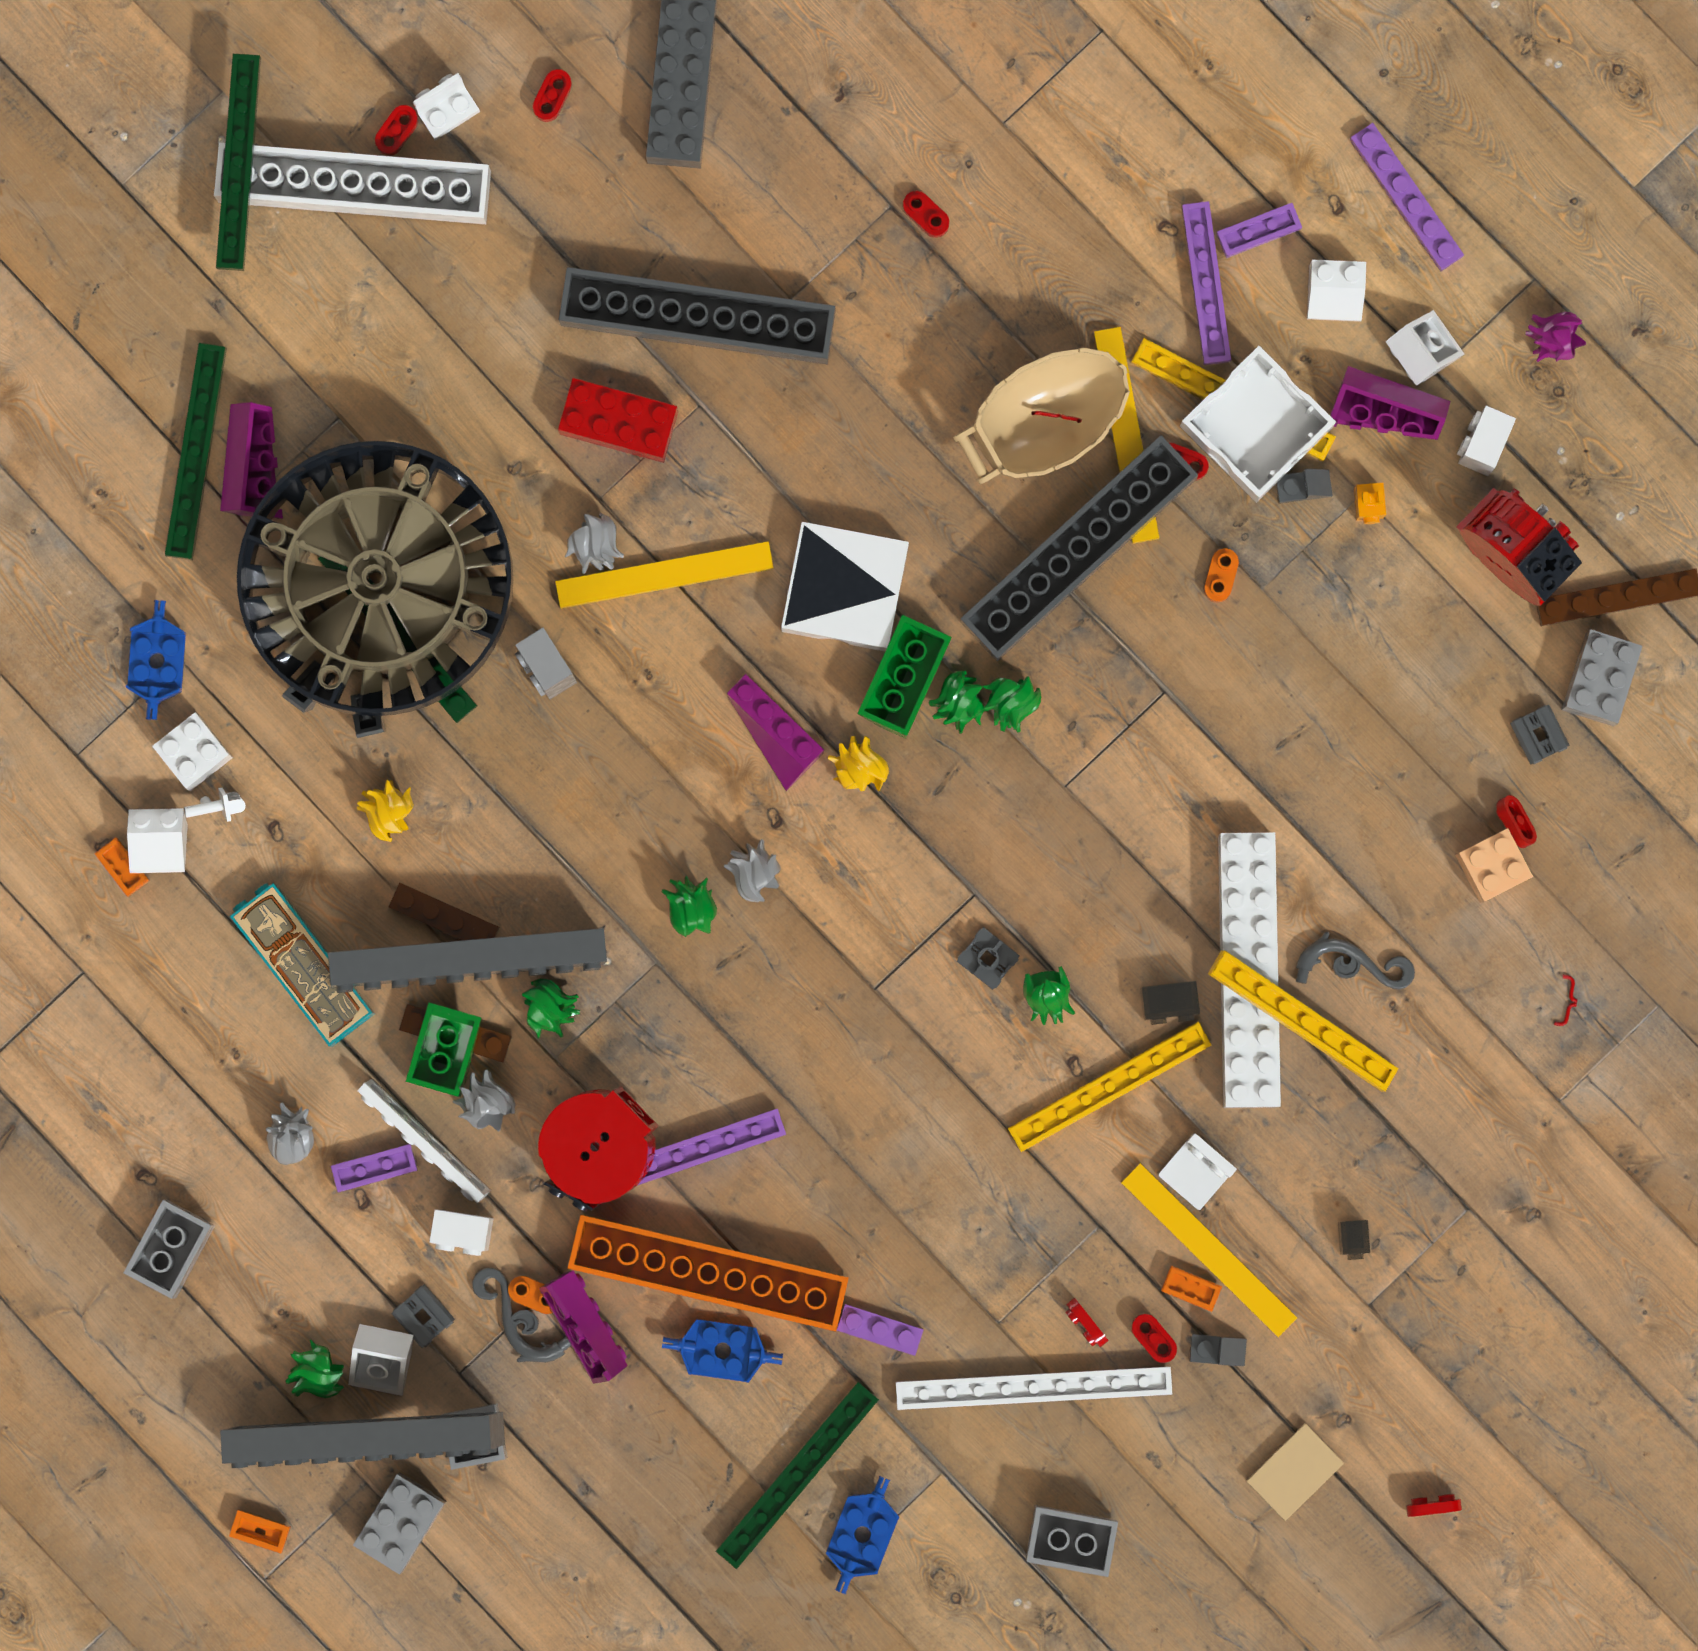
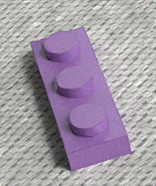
[1216,203,1302,258]
[331,1144,418,1192]
[837,1304,923,1356]

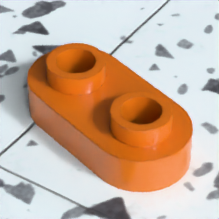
[1204,548,1239,603]
[508,1276,552,1314]

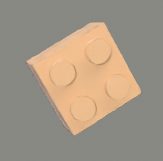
[1455,828,1533,904]

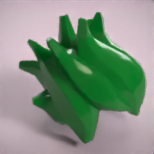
[929,671,985,734]
[982,676,1042,733]
[661,876,717,937]
[1023,966,1075,1025]
[522,978,580,1039]
[285,1340,344,1399]

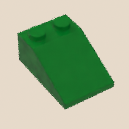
[405,1002,482,1097]

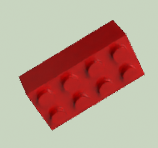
[558,378,678,463]

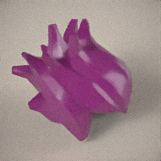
[1525,311,1586,362]

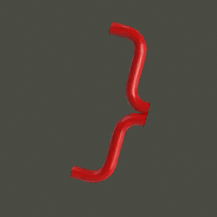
[1031,411,1082,423]
[1554,974,1578,1026]

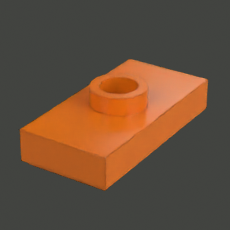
[94,837,150,897]
[1161,1266,1222,1312]

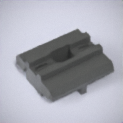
[1510,705,1570,765]
[957,927,1020,990]
[391,1284,455,1348]

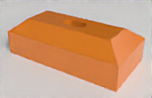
[229,1509,291,1554]

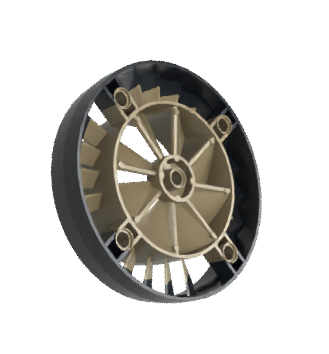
[237,441,514,716]

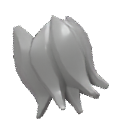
[565,513,624,574]
[724,839,781,902]
[453,1070,515,1132]
[266,1102,314,1165]

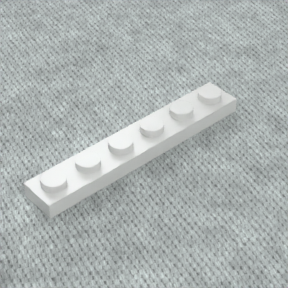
[358,1079,491,1203]

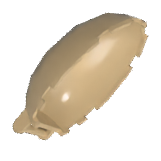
[953,348,1130,485]

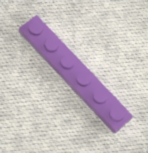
[1350,123,1464,272]
[1182,201,1231,365]
[637,1109,786,1186]

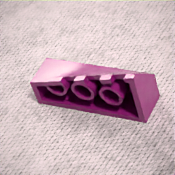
[1330,366,1451,440]
[220,402,283,519]
[727,674,824,791]
[539,1270,628,1384]

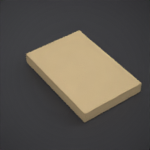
[1246,1423,1344,1521]

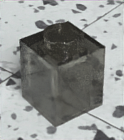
[1338,1220,1370,1260]

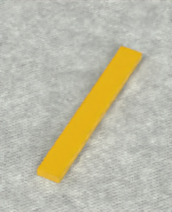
[1094,327,1159,544]
[1131,338,1336,462]
[555,541,774,609]
[1208,950,1399,1092]
[1008,1022,1211,1152]
[1121,1163,1297,1338]

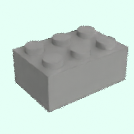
[515,628,577,700]
[1562,629,1642,727]
[123,1200,216,1299]
[353,1473,447,1575]
[1025,1505,1118,1577]

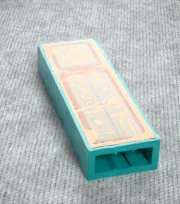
[230,883,375,1047]

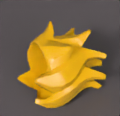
[827,736,889,791]
[357,779,414,842]

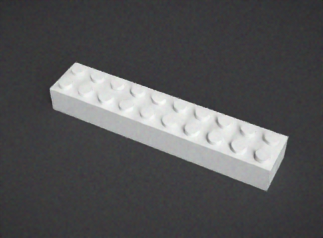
[214,143,491,225]
[1218,832,1281,1108]

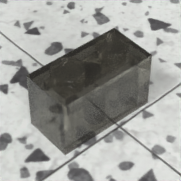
[1140,981,1200,1025]

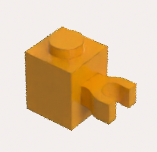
[1354,483,1386,524]

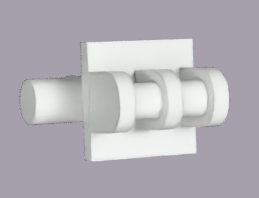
[184,788,245,822]

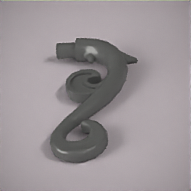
[1296,932,1415,990]
[472,1268,571,1363]

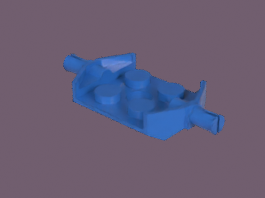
[126,600,186,720]
[662,1319,783,1383]
[826,1476,899,1594]

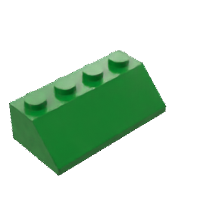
[857,615,952,739]

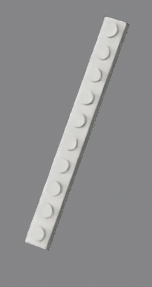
[896,1367,1172,1410]

